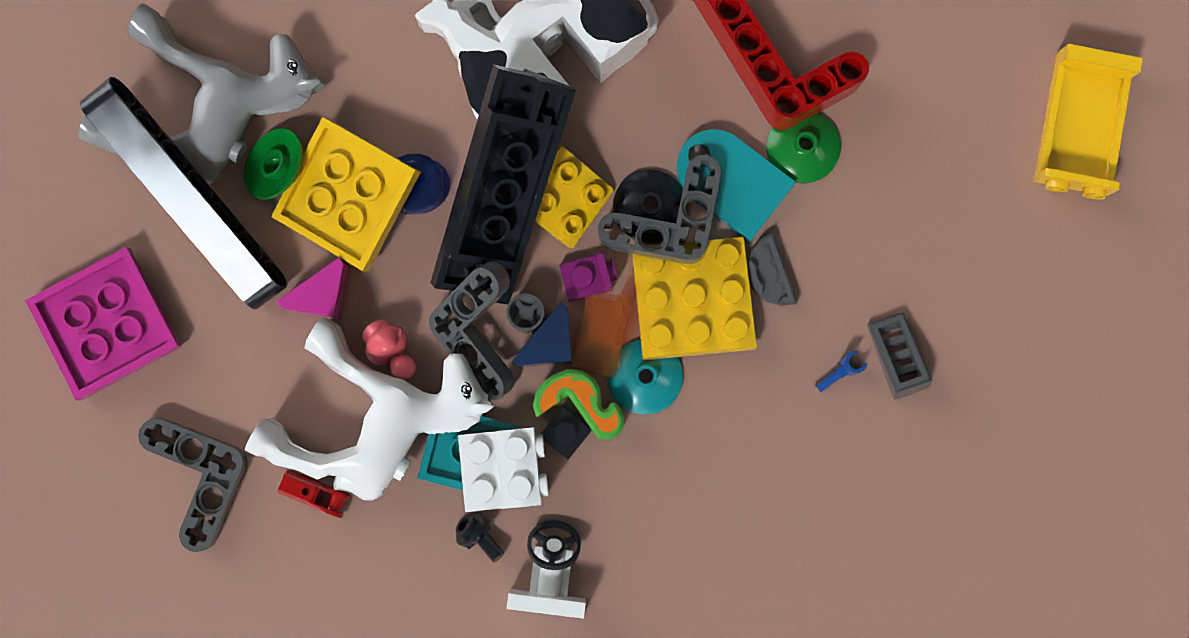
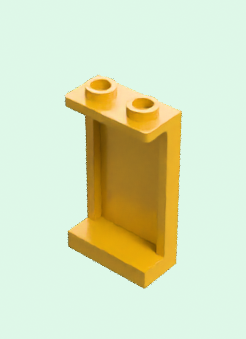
[1034,44,1143,200]

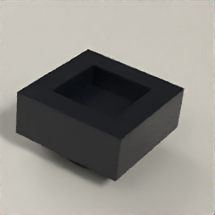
[541,407,592,460]

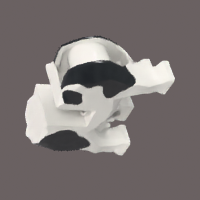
[415,0,659,120]

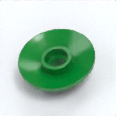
[766,112,841,184]
[244,128,303,200]

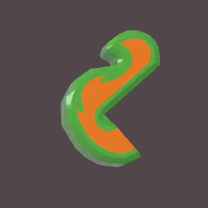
[533,369,624,439]

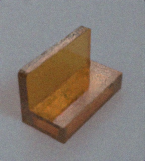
[571,295,632,378]

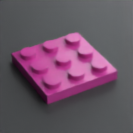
[25,247,182,401]

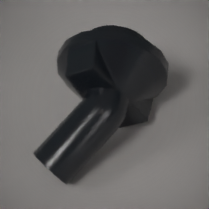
[456,511,505,563]

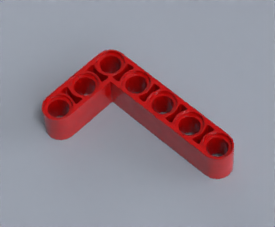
[693,0,869,130]

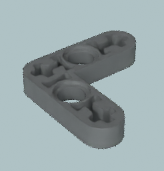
[598,155,721,264]
[429,262,514,401]
[138,418,247,552]

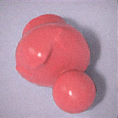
[362,319,416,380]

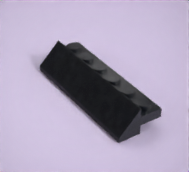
[431,64,576,305]

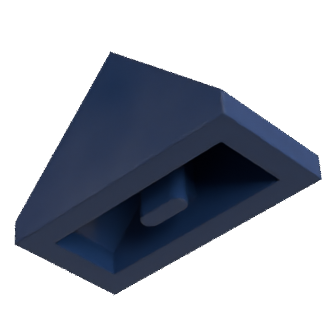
[512,302,572,368]

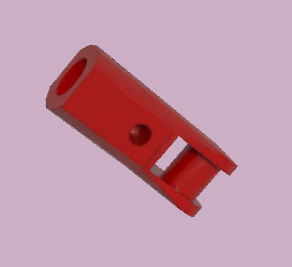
[278,469,351,518]

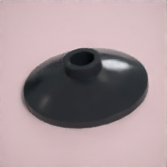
[613,169,687,244]

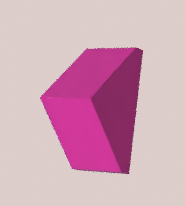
[276,258,350,320]

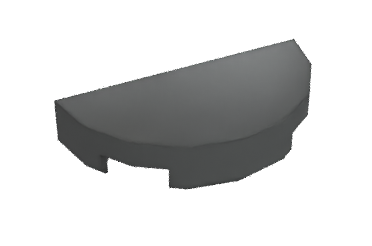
[747,232,797,306]

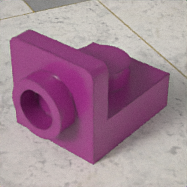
[559,251,617,302]

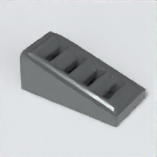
[867,312,932,400]

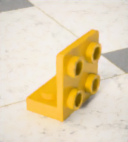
[535,145,613,249]

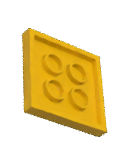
[271,117,421,272]
[632,237,757,360]

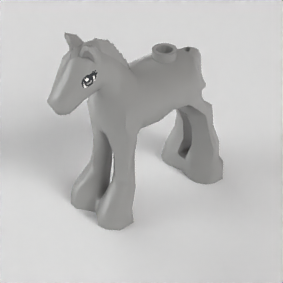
[78,3,325,184]

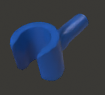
[815,351,867,392]

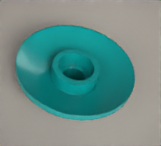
[608,340,683,415]

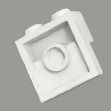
[458,427,549,512]

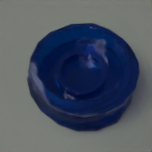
[398,153,450,214]

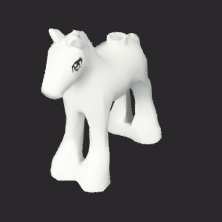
[245,316,494,501]

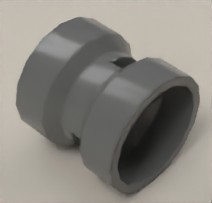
[507,293,546,334]

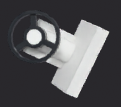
[507,520,586,619]

